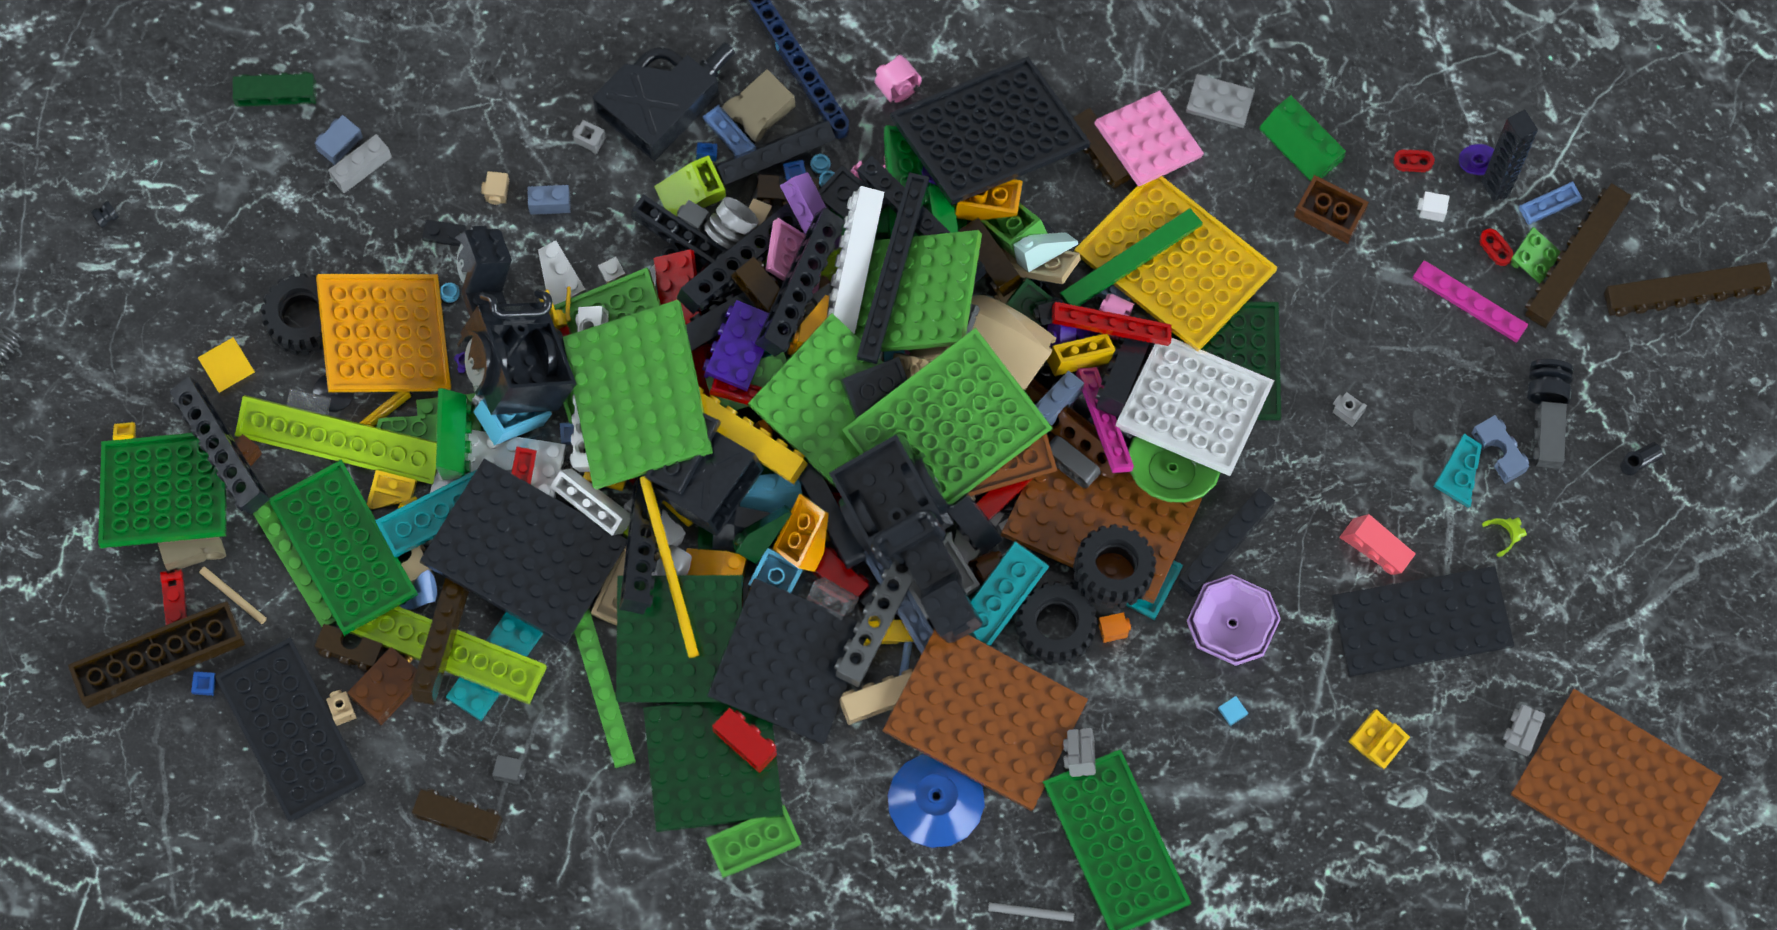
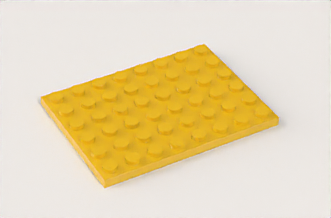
[1074,176,1277,351]

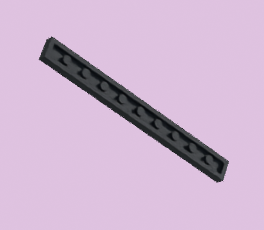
[857,173,929,364]

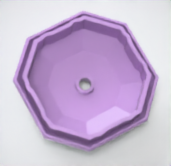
[1187,574,1281,666]

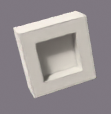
[598,257,626,283]

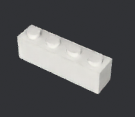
[550,468,630,536]

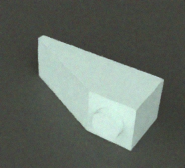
[1013,232,1078,272]

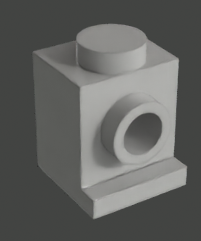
[573,120,606,154]
[1333,392,1367,427]

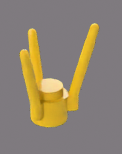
[539,286,571,329]

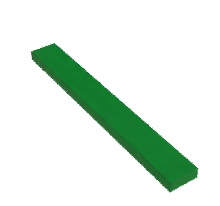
[1060,208,1203,306]

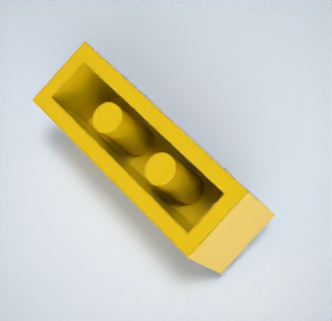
[1047,334,1115,376]

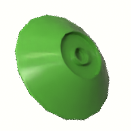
[1128,436,1221,502]

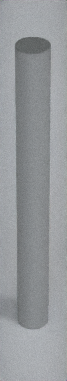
[988,902,1074,922]

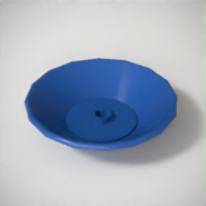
[888,754,985,848]

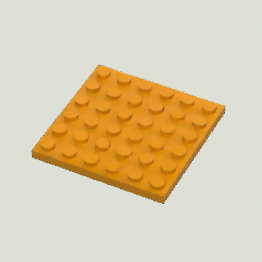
[316,274,451,392]

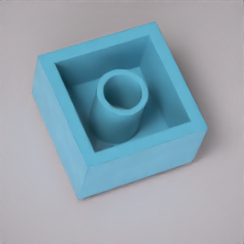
[748,548,804,593]

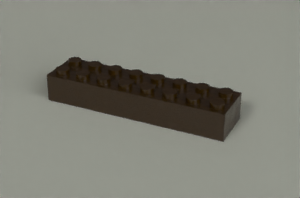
[68,601,246,709]

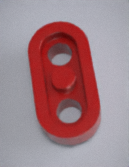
[1393,150,1434,172]
[1479,229,1513,266]

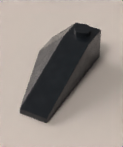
[712,506,783,553]

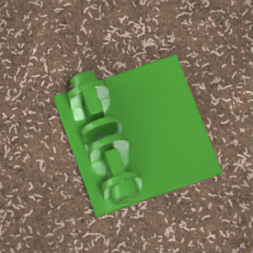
[1511,227,1561,284]

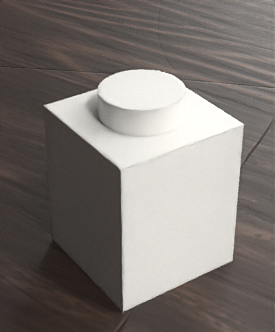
[1417,191,1449,222]

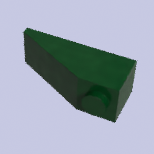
[733,505,792,564]

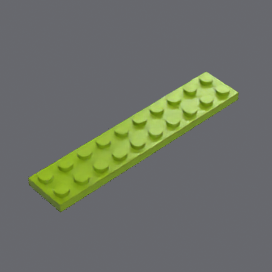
[235,395,437,485]
[350,606,547,704]

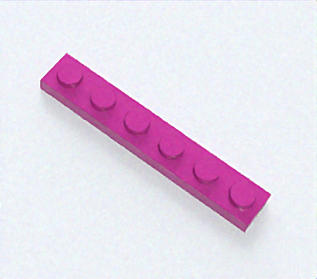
[1412,260,1528,343]
[1076,367,1134,473]

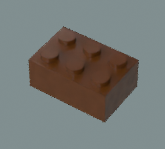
[1294,175,1369,244]
[347,647,417,726]

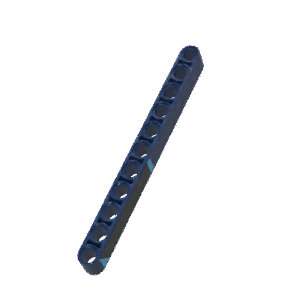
[745,0,849,139]

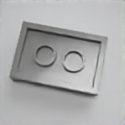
[1186,74,1255,128]

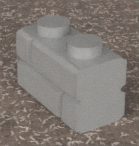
[1503,705,1546,756]
[1063,728,1096,777]

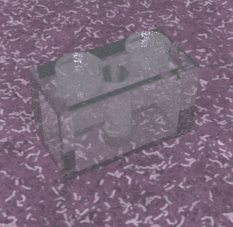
[806,577,859,620]

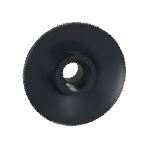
[313,374,354,412]

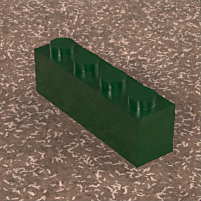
[233,72,316,107]

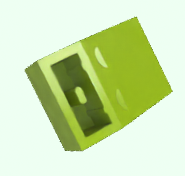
[654,155,726,217]

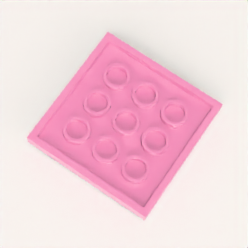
[1094,91,1204,187]

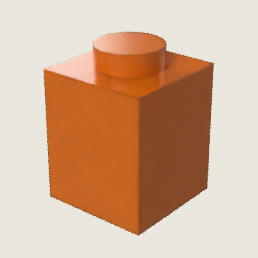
[1098,612,1131,643]

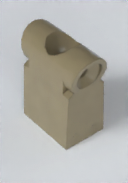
[722,69,796,143]
[158,537,226,573]

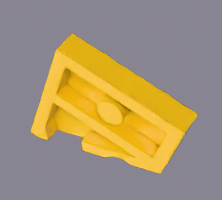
[367,470,417,510]

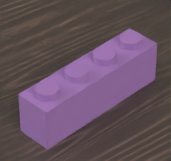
[780,172,841,252]

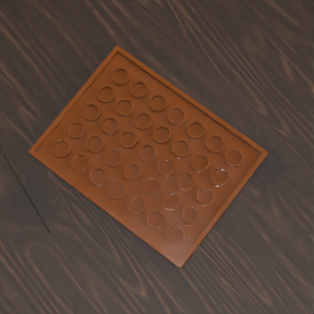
[1001,432,1202,604]
[882,629,1088,811]
[1511,689,1722,884]

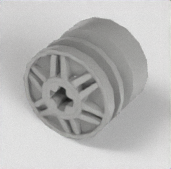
[704,197,759,249]

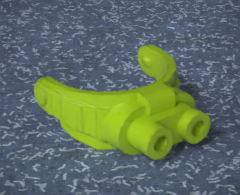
[1482,517,1527,557]

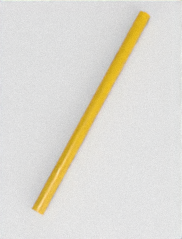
[639,476,699,658]

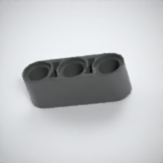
[1049,436,1101,488]

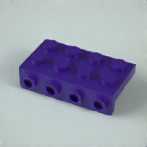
[702,300,769,391]

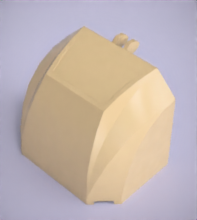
[910,295,1056,390]

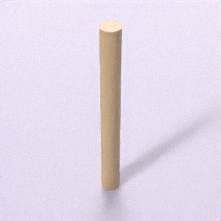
[199,567,267,624]

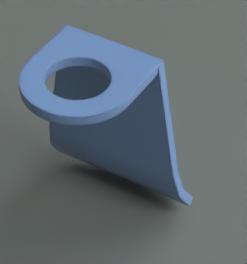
[399,570,437,610]

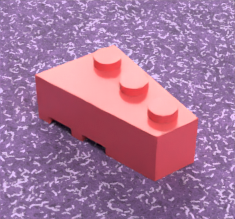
[1339,514,1415,575]

